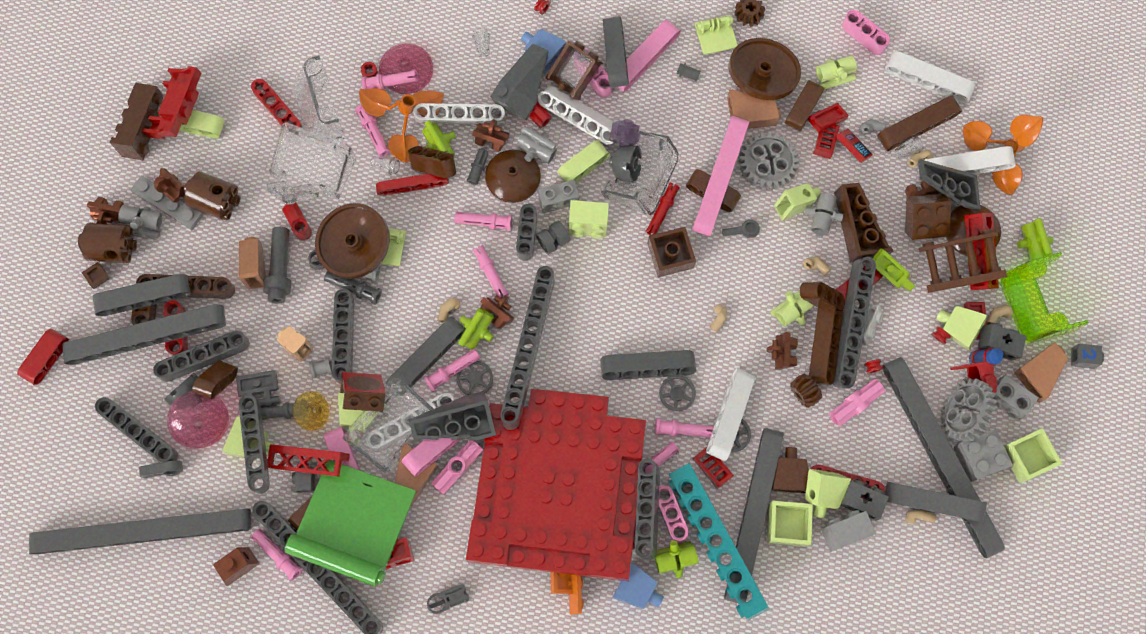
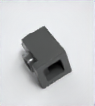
[291,463,315,493]

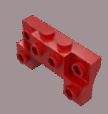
[143,66,202,139]

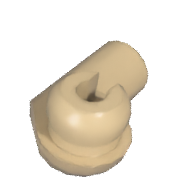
[907,150,934,168]
[803,257,831,275]
[437,298,461,323]
[710,304,727,332]
[987,305,1014,325]
[905,509,936,524]

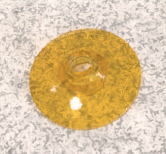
[293,391,329,431]

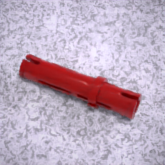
[645,182,680,235]

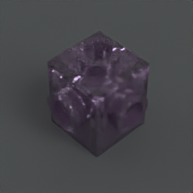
[609,119,641,147]

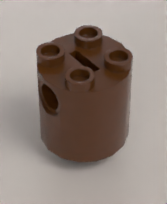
[184,171,241,221]
[78,223,137,263]

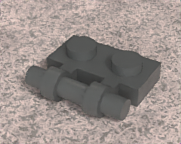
[236,370,280,409]

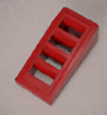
[813,124,840,159]
[692,447,734,489]

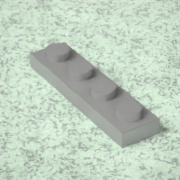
[130,175,203,230]

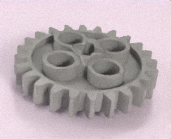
[738,131,800,190]
[940,378,997,442]

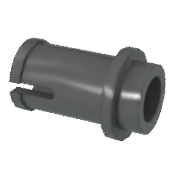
[677,63,701,82]

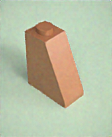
[727,89,781,129]
[239,237,266,290]
[1014,342,1068,403]
[395,443,439,507]

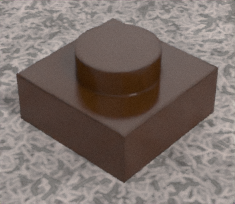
[81,262,110,289]

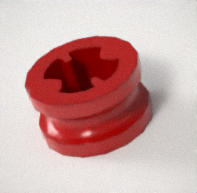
[534,0,551,15]
[361,62,378,78]
[931,326,951,345]
[864,359,884,374]

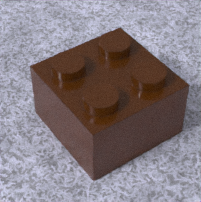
[905,194,951,240]
[647,227,696,278]

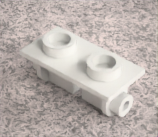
[863,304,883,345]

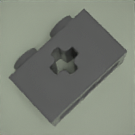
[978,323,1026,361]
[840,480,889,521]

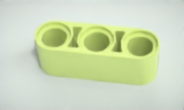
[179,110,225,139]
[557,140,610,183]

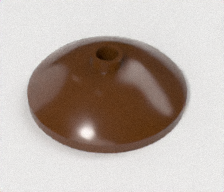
[485,150,541,203]
[946,205,1001,257]

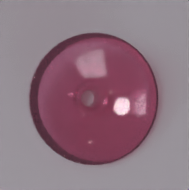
[379,43,433,94]
[167,391,229,448]

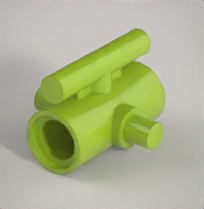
[422,120,456,156]
[1017,218,1053,263]
[458,308,494,349]
[654,541,699,578]

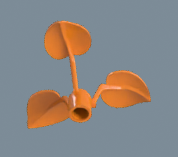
[359,88,444,163]
[963,115,1043,195]

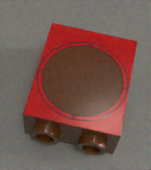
[340,372,386,412]

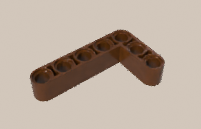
[131,274,235,325]
[800,282,845,385]

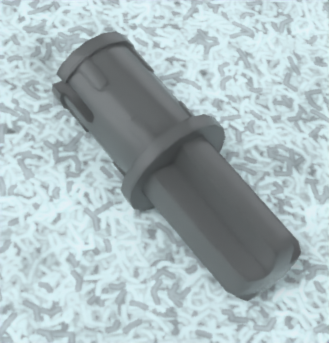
[466,148,489,185]

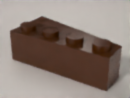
[109,82,163,161]
[834,183,894,263]

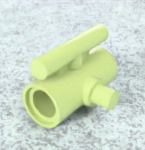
[816,55,857,90]
[770,290,814,327]

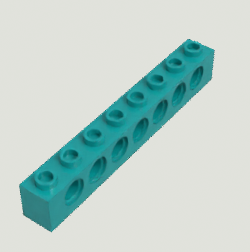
[668,463,770,621]

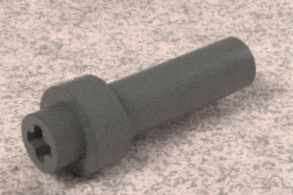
[263,227,291,304]

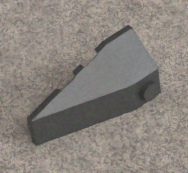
[490,44,549,120]
[918,159,981,211]
[409,391,496,441]

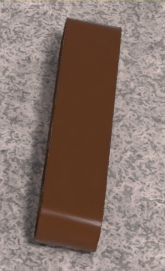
[877,95,963,152]

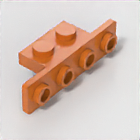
[550,572,584,615]

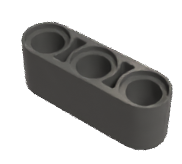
[516,203,537,261]

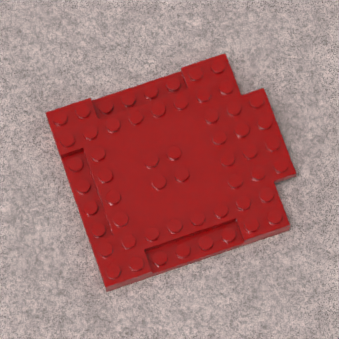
[466,388,646,582]

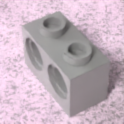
[538,180,579,213]
[993,374,1039,420]

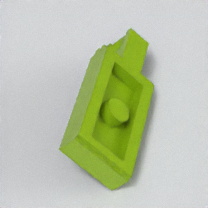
[873,249,915,292]

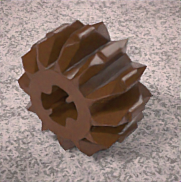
[734,0,765,27]
[790,374,822,408]

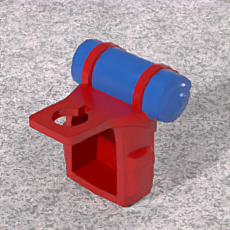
[950,348,1004,393]

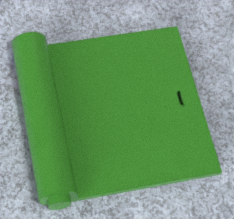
[285,460,417,587]

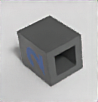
[1071,344,1104,369]

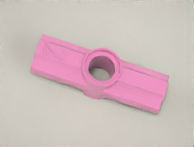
[829,379,885,427]
[431,440,484,495]

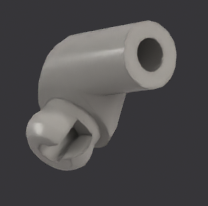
[859,119,887,135]

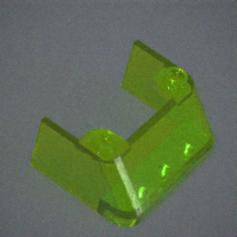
[1000,252,1089,343]

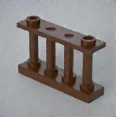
[919,229,1007,293]

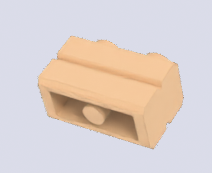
[277,326,313,362]

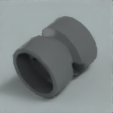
[536,220,571,255]

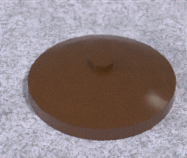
[728,38,801,100]
[315,203,390,279]

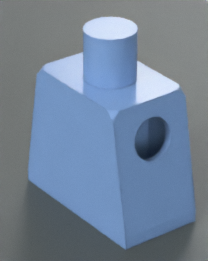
[521,29,566,74]
[612,562,664,609]

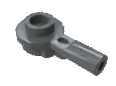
[722,220,760,238]

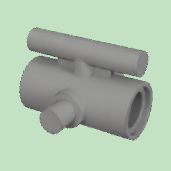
[516,126,557,164]
[804,193,844,238]
[118,205,163,239]

